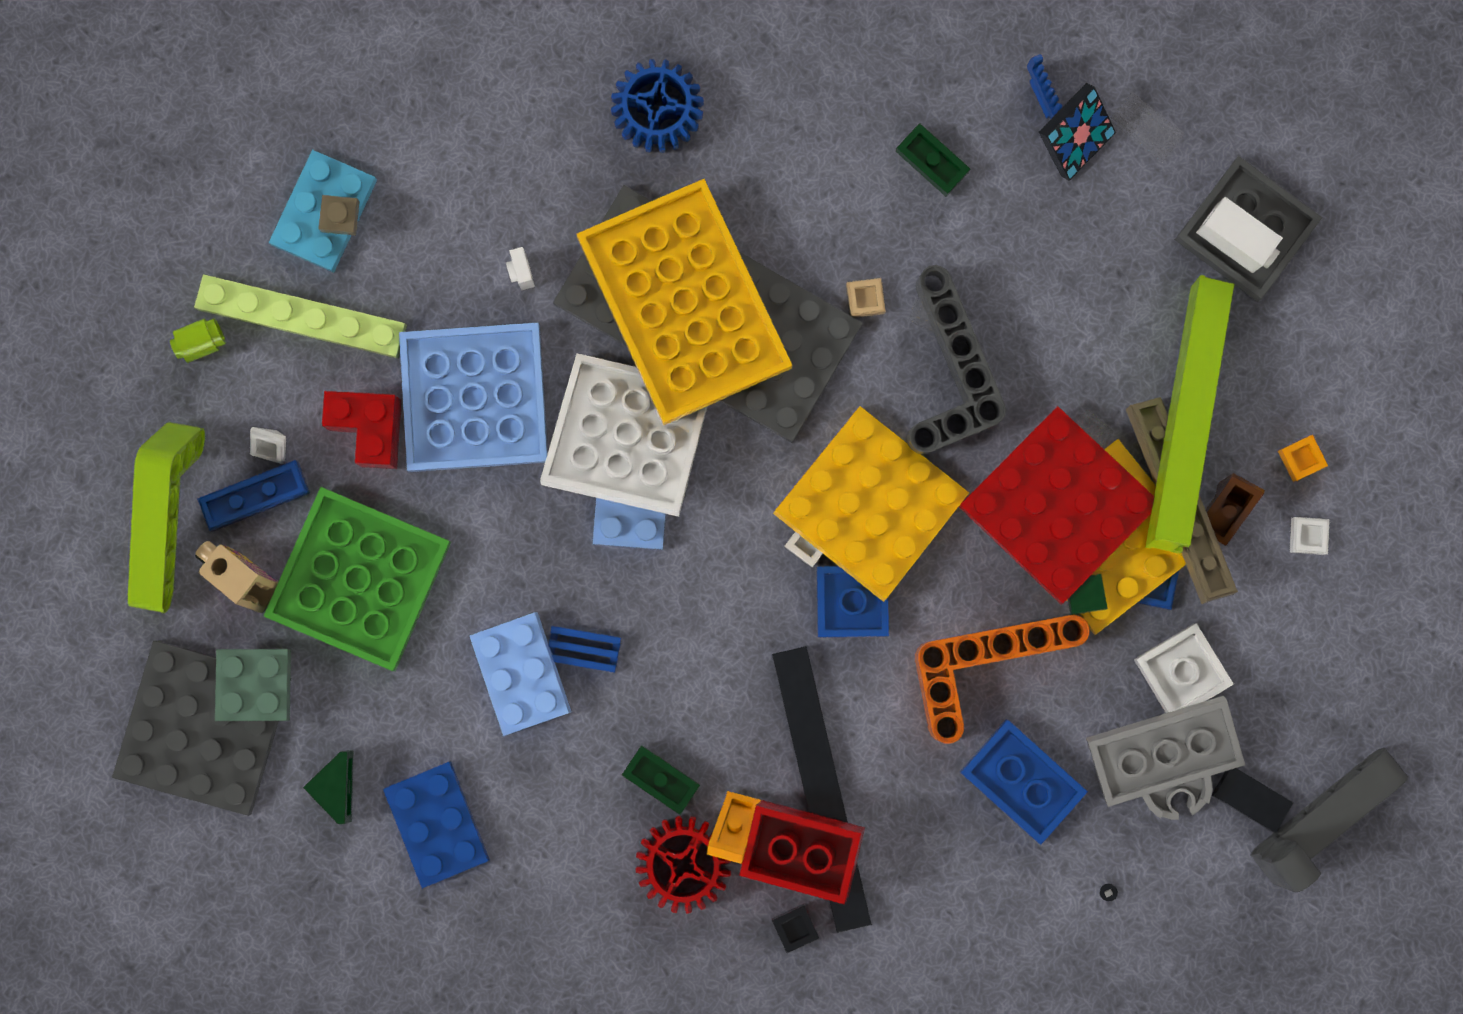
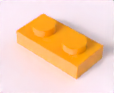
[707,791,761,864]

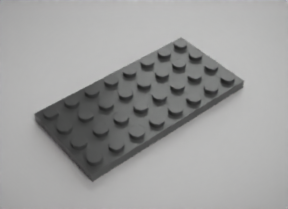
[553,185,862,443]

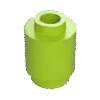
[170,318,226,363]

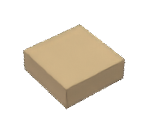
[846,278,886,318]

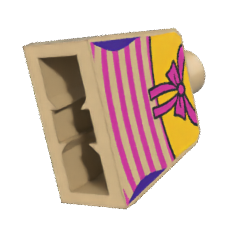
[195,541,278,613]

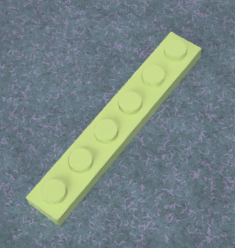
[194,274,407,358]

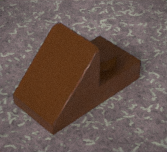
[1206,473,1265,546]

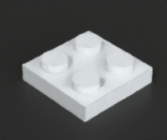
[1134,623,1234,713]

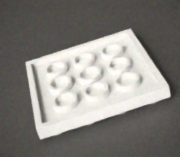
[540,353,708,517]

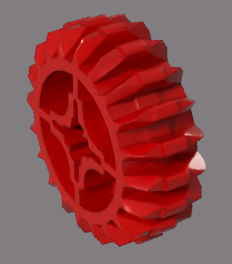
[635,815,731,914]

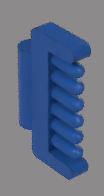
[1027,54,1063,119]

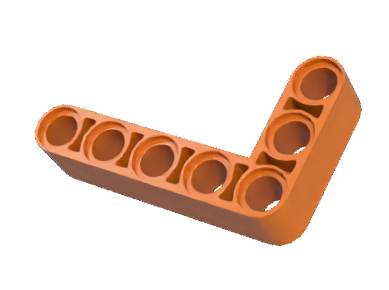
[915,615,1089,744]

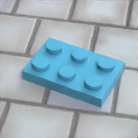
[269,150,377,273]

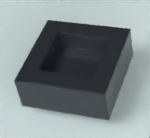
[772,904,819,953]

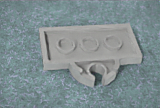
[1086,696,1245,820]

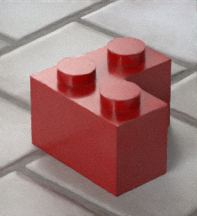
[322,391,402,469]

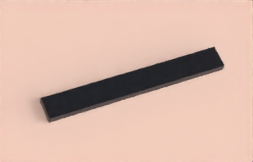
[772,646,872,933]

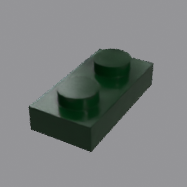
[895,123,971,197]
[622,745,700,815]

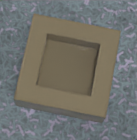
[318,195,360,236]

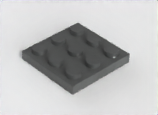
[1174,156,1322,302]

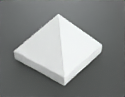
[250,427,286,464]

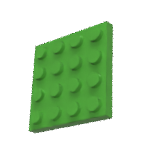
[263,487,451,671]

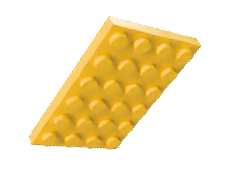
[576,179,793,425]

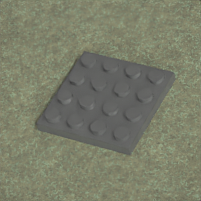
[112,641,291,816]

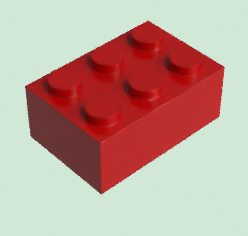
[739,800,865,904]

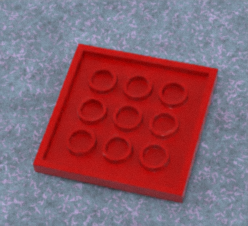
[959,406,1155,605]

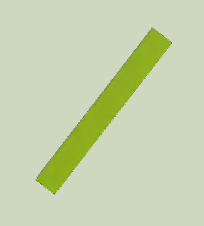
[1145,275,1234,554]

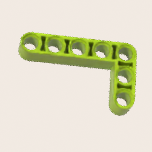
[128,422,205,613]

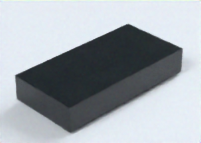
[1212,768,1293,833]

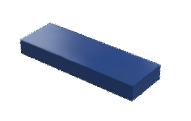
[197,460,310,532]

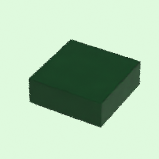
[1068,574,1108,615]

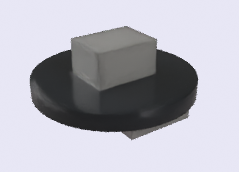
[1100,884,1118,901]

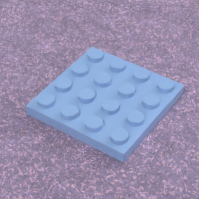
[399,323,548,472]

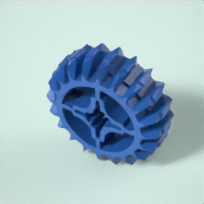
[611,59,704,153]

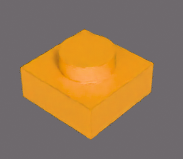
[1278,434,1328,482]

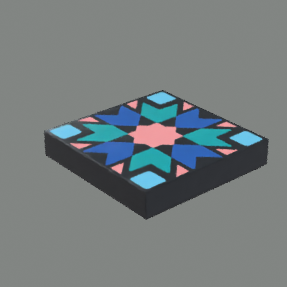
[1039,83,1116,181]

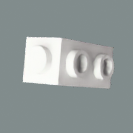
[1196,197,1283,273]

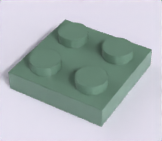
[215,649,291,721]

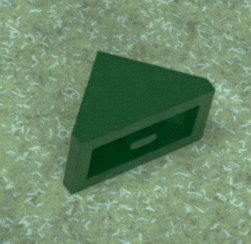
[303,750,354,824]

